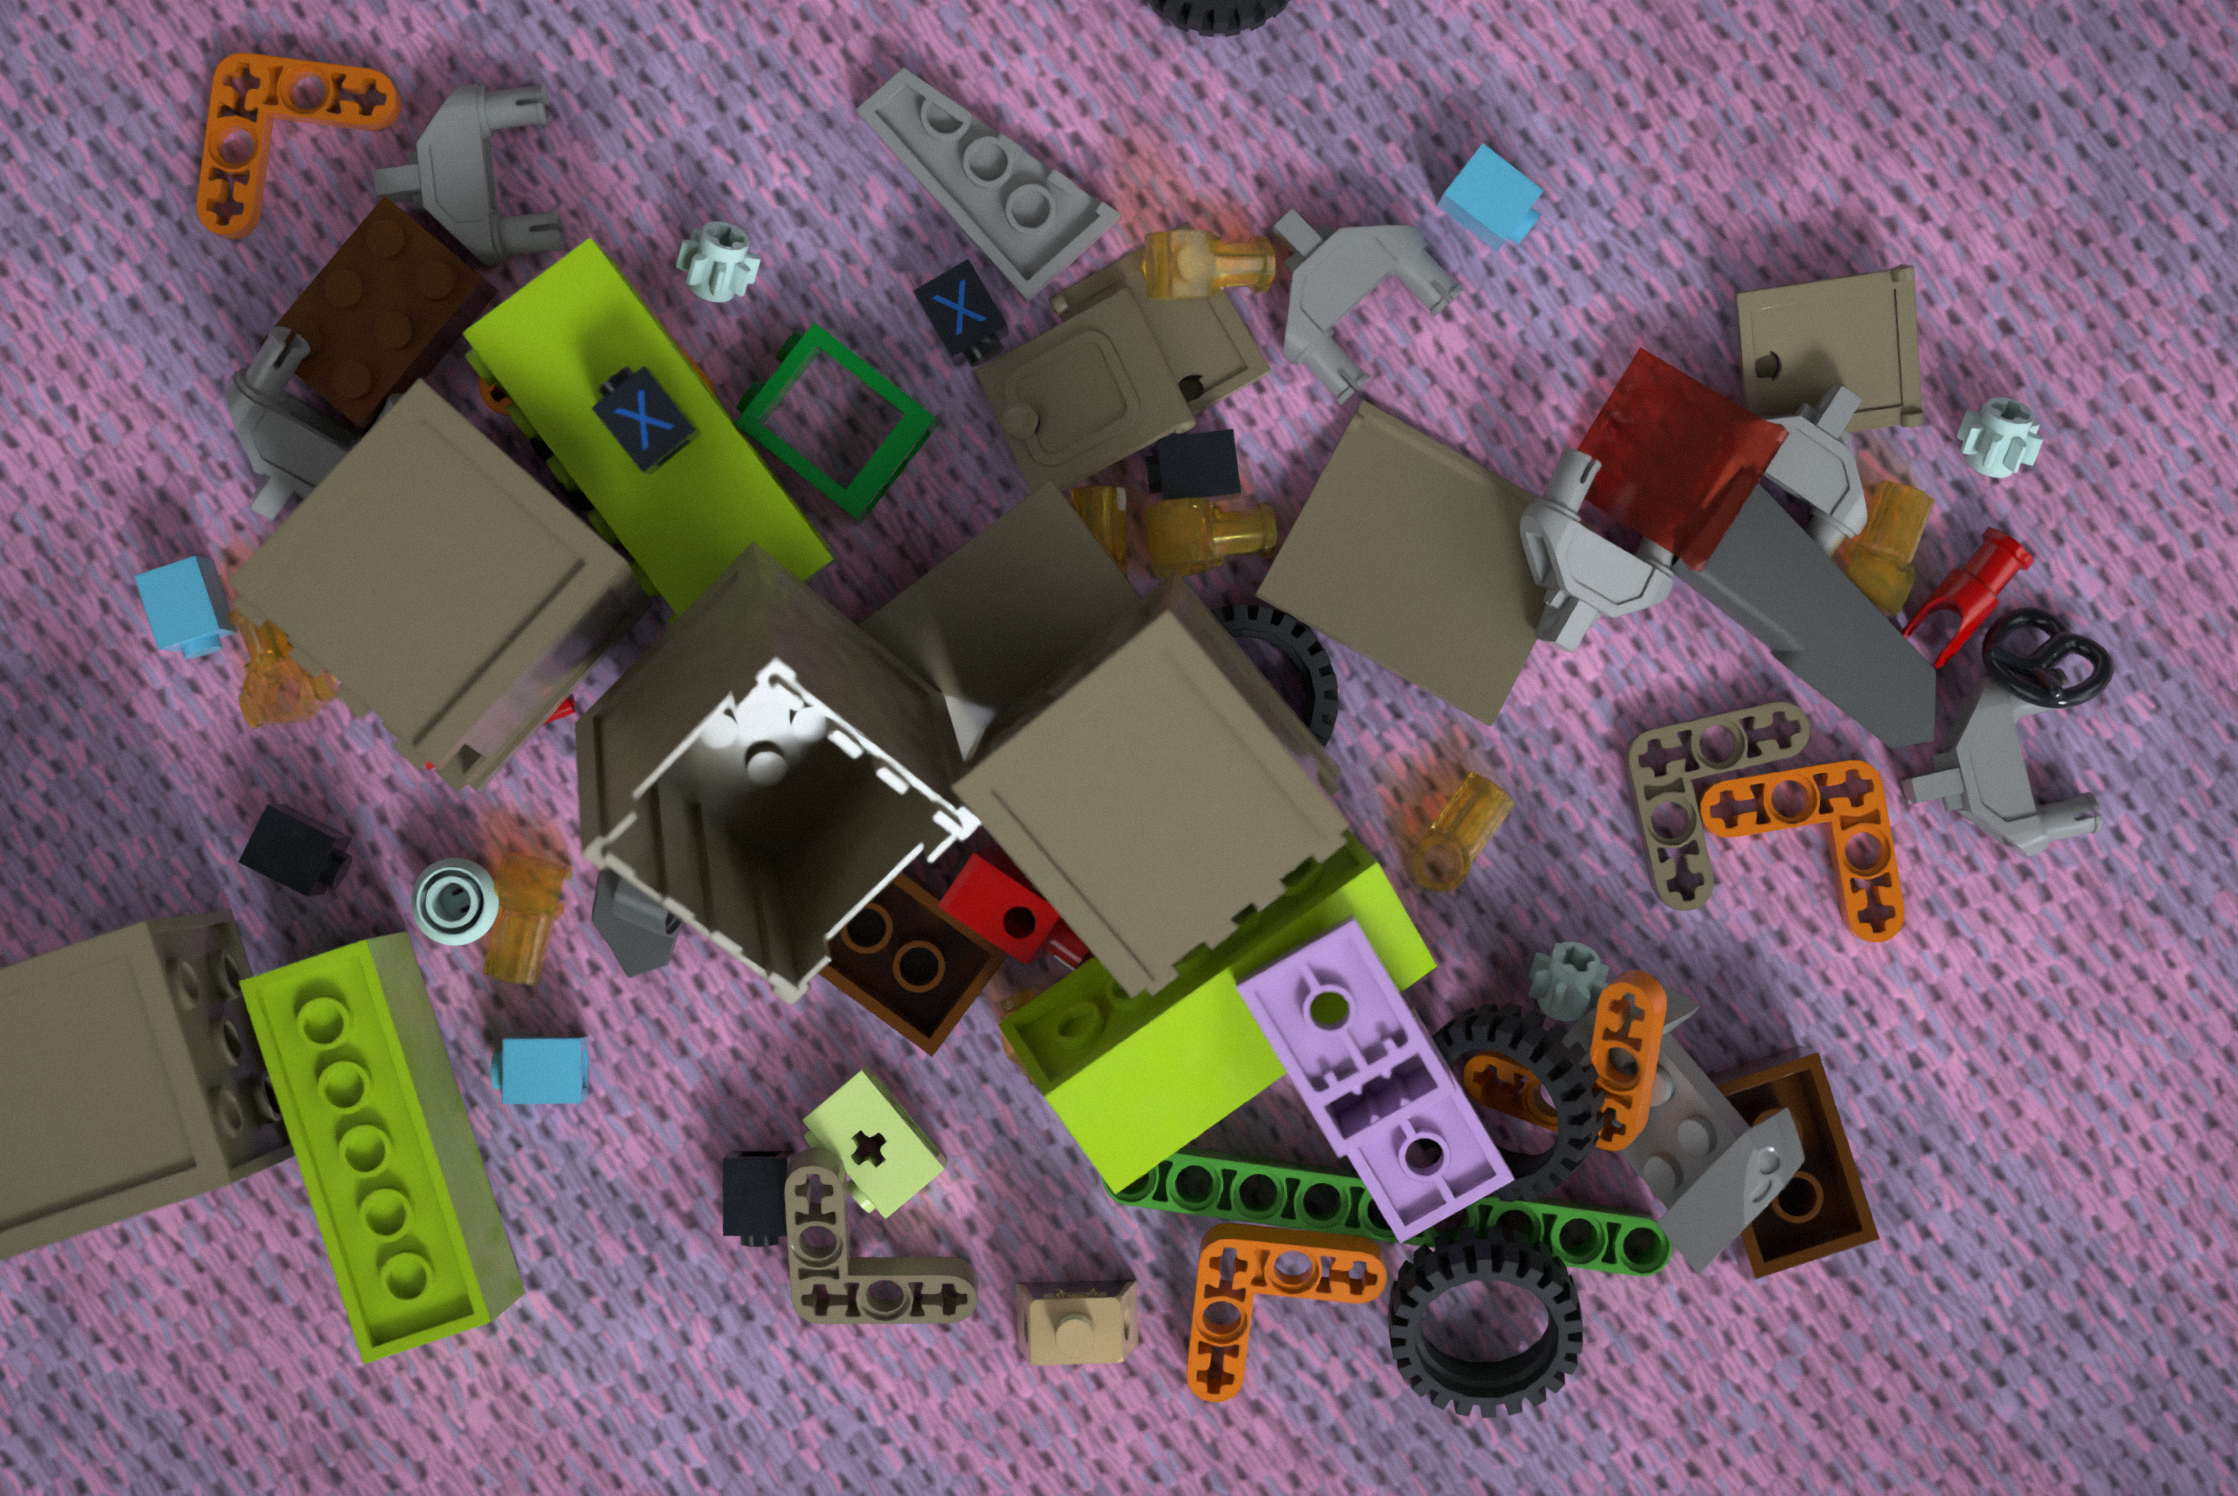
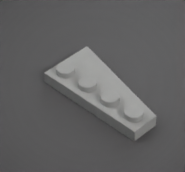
[856,67,1121,303]

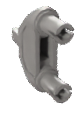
[373,82,565,267]
[1272,208,1464,405]
[225,326,404,521]
[1677,384,1867,559]
[1520,447,1695,652]
[1900,668,2103,858]

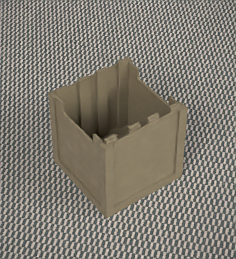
[227,379,653,793]
[575,541,981,1006]
[951,570,1350,998]
[0,909,295,1261]

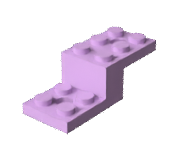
[1235,914,1515,1243]

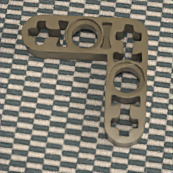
[1624,702,1810,911]
[784,1148,979,1324]

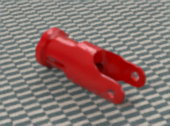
[1901,527,2034,669]

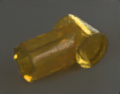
[1842,480,1935,618]
[1071,486,1128,579]
[1404,771,1516,893]
[482,851,573,986]

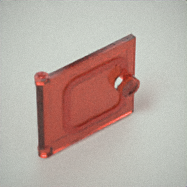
[1577,347,1790,573]

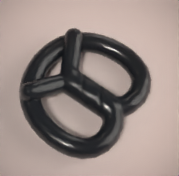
[1982,607,2114,709]

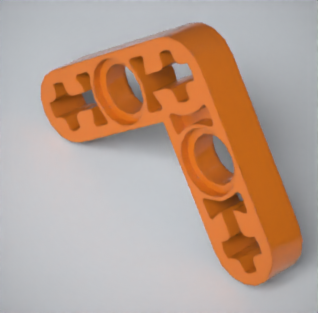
[196,53,402,240]
[1697,760,1905,943]
[1463,970,1667,1151]
[1186,1223,1387,1402]

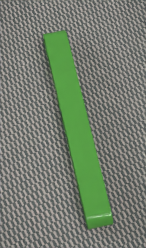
[1102,1147,1672,1276]

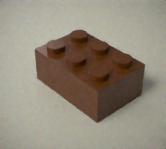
[260,196,499,431]
[818,867,1009,1057]
[1706,1045,1880,1279]

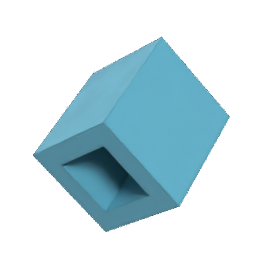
[1437,143,1544,252]
[134,556,238,659]
[491,1036,588,1104]

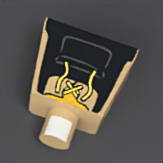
[1016,1279,1139,1365]

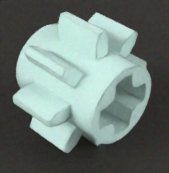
[676,221,761,302]
[1957,397,2044,478]
[1528,942,1609,1021]

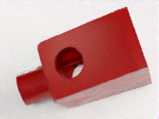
[938,844,1092,971]

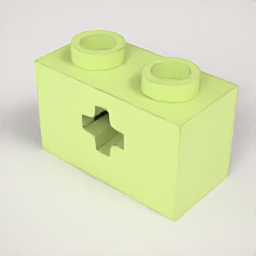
[802,1065,948,1219]

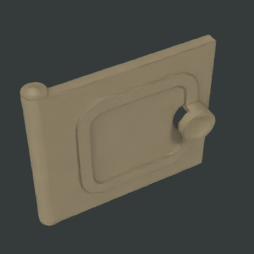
[1049,221,1271,416]
[1734,264,1924,433]
[975,288,1196,493]

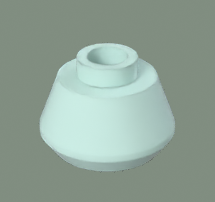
[411,858,499,946]

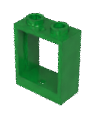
[735,322,939,524]

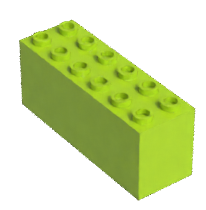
[462,237,838,626]
[997,829,1437,1194]
[239,931,525,1365]

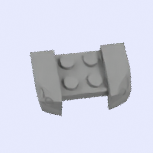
[1542,985,1805,1275]

